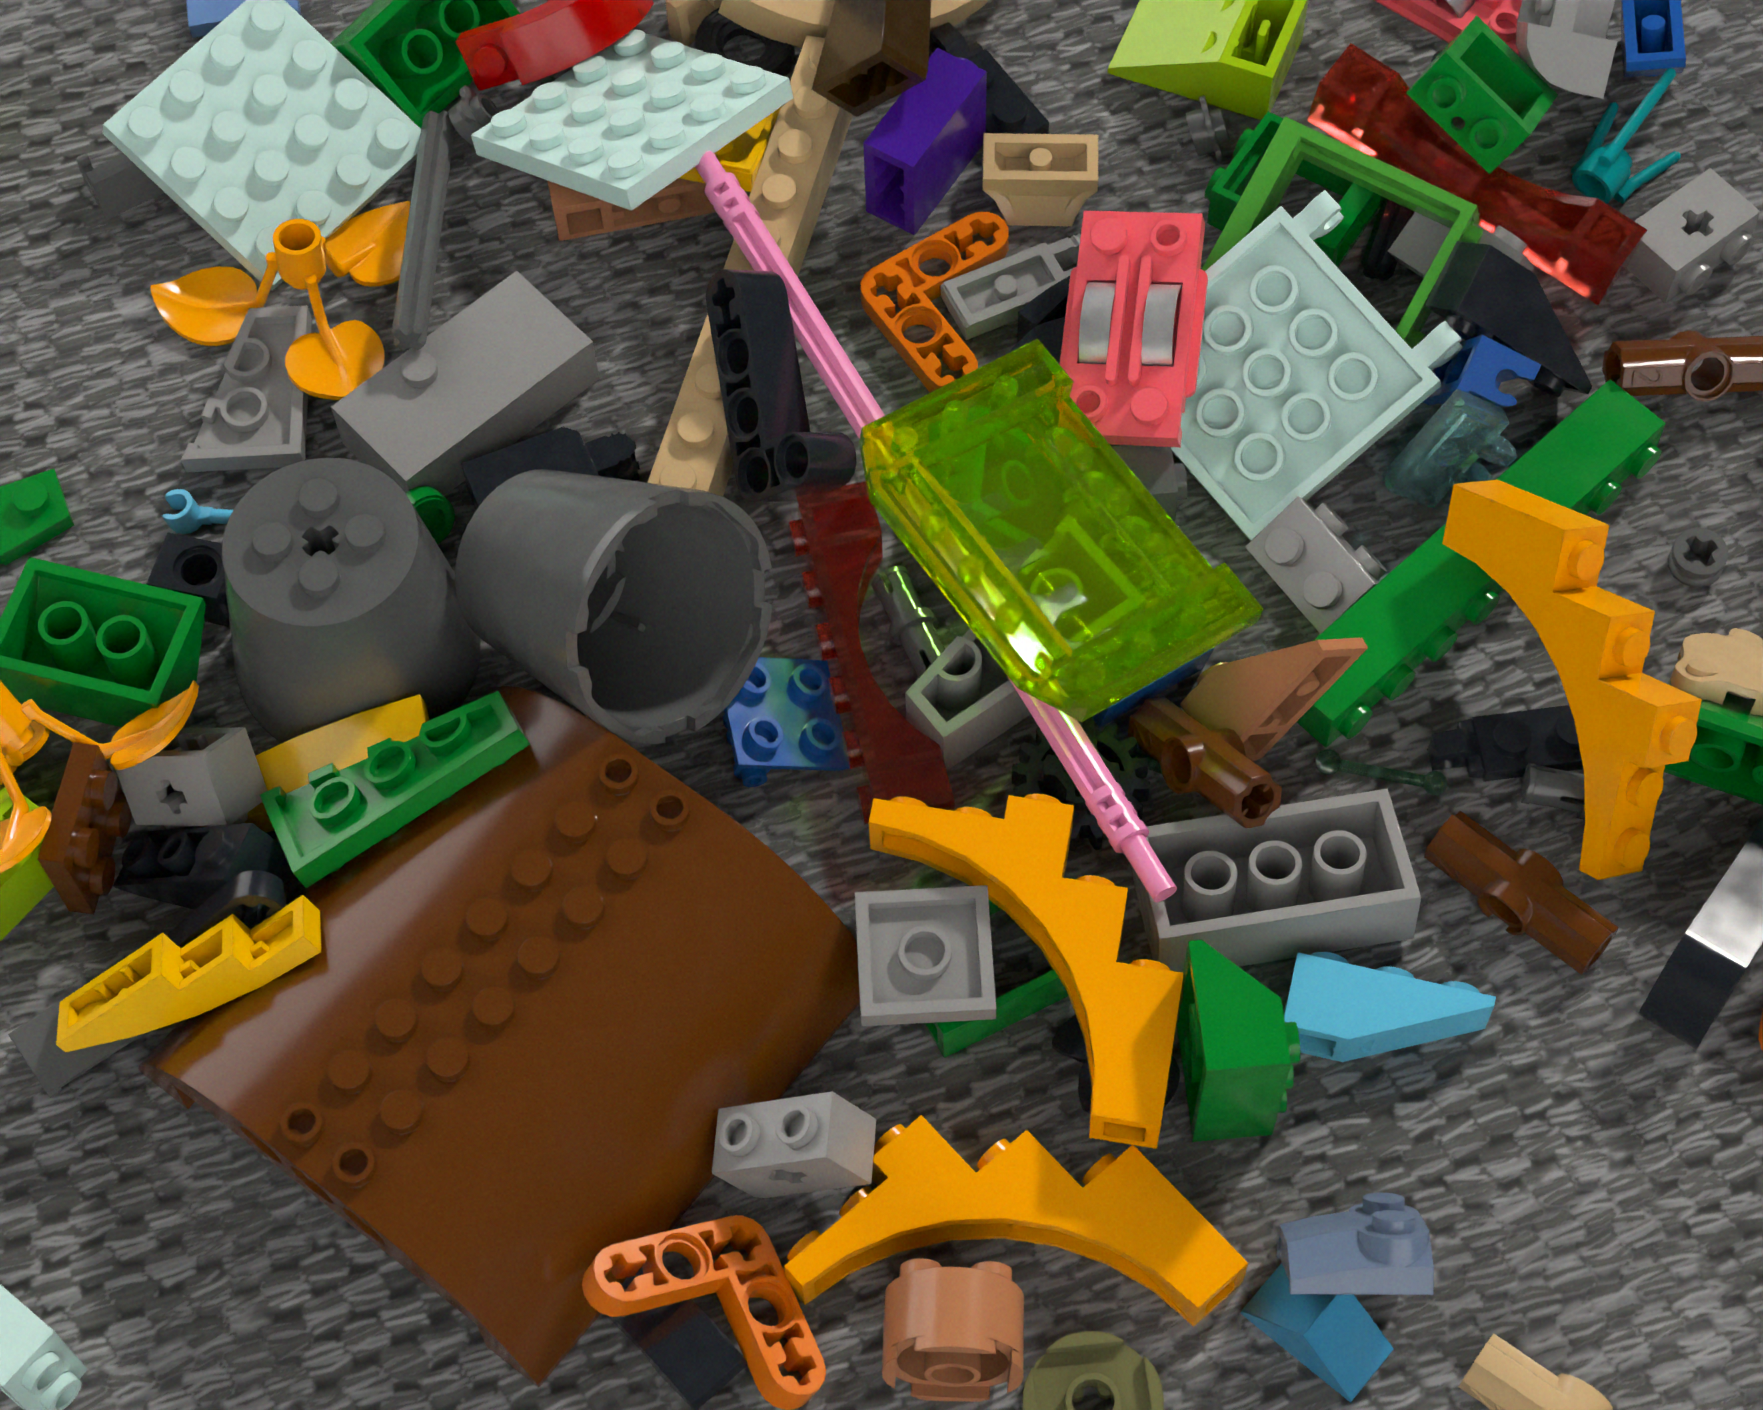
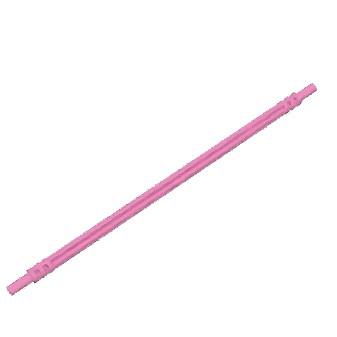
[695,151,1177,902]

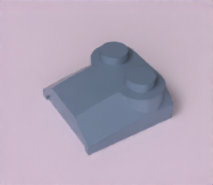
[1276,1193,1434,1295]

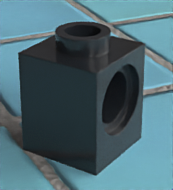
[146,532,230,627]

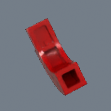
[456,0,654,91]

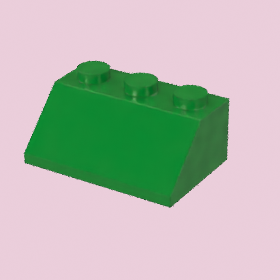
[330,0,521,129]
[0,557,206,727]
[1664,674,1763,805]
[1176,940,1300,1142]

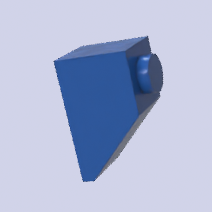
[1621,0,1686,77]

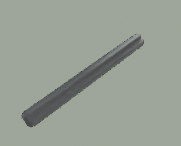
[392,110,455,351]

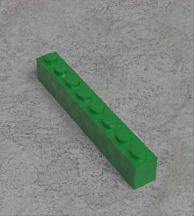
[1297,379,1666,748]

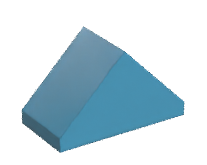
[1240,1263,1394,1403]

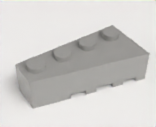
[905,517,1146,773]

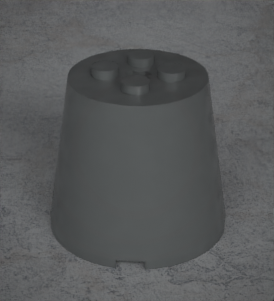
[222,458,481,743]
[455,469,773,744]

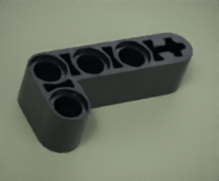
[706,269,857,502]
[1638,818,1763,1050]

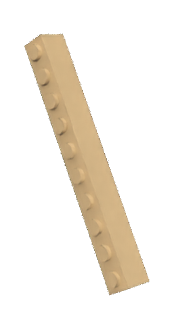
[647,35,853,497]

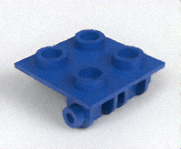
[722,657,852,787]

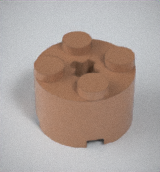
[882,1258,1024,1402]

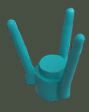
[1571,68,1681,205]

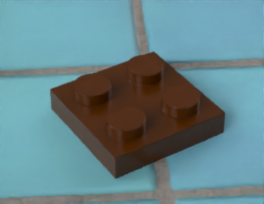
[38,742,132,915]

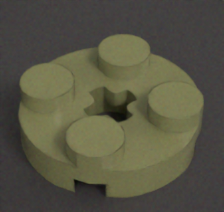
[1022,1331,1164,1410]

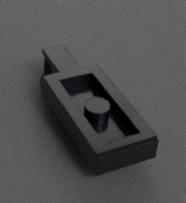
[930,22,1049,134]
[1427,705,1583,782]

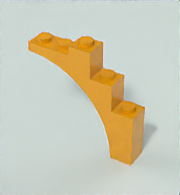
[1442,480,1702,880]
[869,794,1184,1149]
[784,1115,1248,1326]

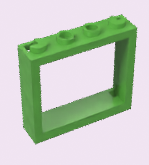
[1202,116,1484,349]

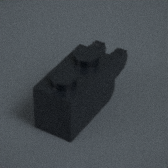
[461,427,640,510]

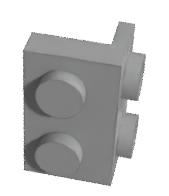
[1245,496,1387,634]

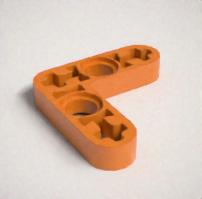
[861,212,1009,402]
[582,1215,826,1410]

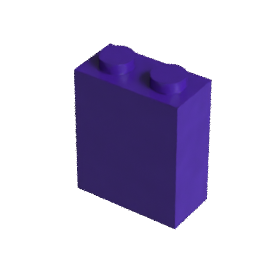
[864,48,987,235]

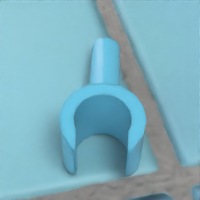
[162,489,233,534]

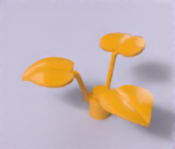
[150,200,411,400]
[0,680,199,873]

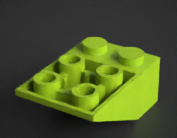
[1108,0,1308,120]

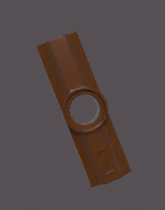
[1602,330,1763,402]
[1128,696,1282,828]
[1424,811,1619,975]

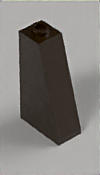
[811,0,931,117]

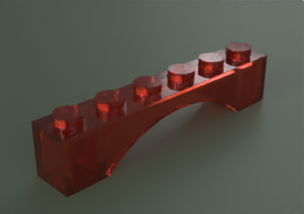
[1307,43,1647,306]
[788,481,955,825]

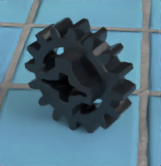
[1012,715,1150,852]

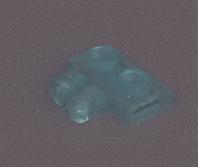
[1381,389,1517,508]

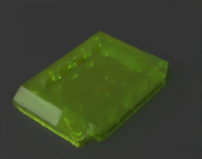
[859,338,1263,722]

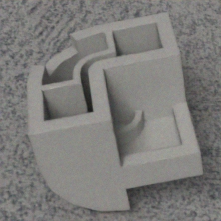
[1516,0,1617,99]

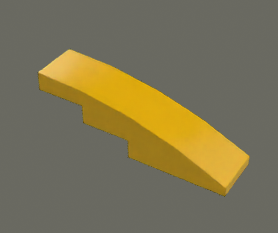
[200,694,429,833]
[56,895,321,1052]

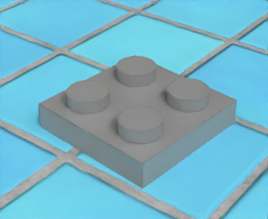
[855,885,996,1026]

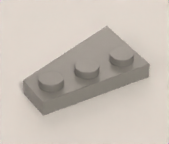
[181,305,312,472]

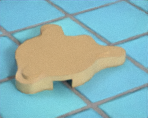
[1670,628,1763,716]

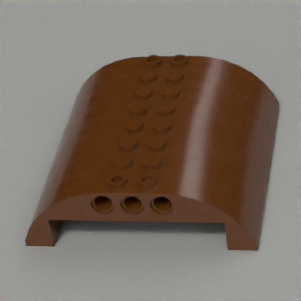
[138,686,860,1388]

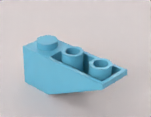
[1284,952,1496,1062]

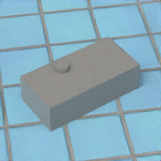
[331,271,599,496]
[1131,789,1421,972]

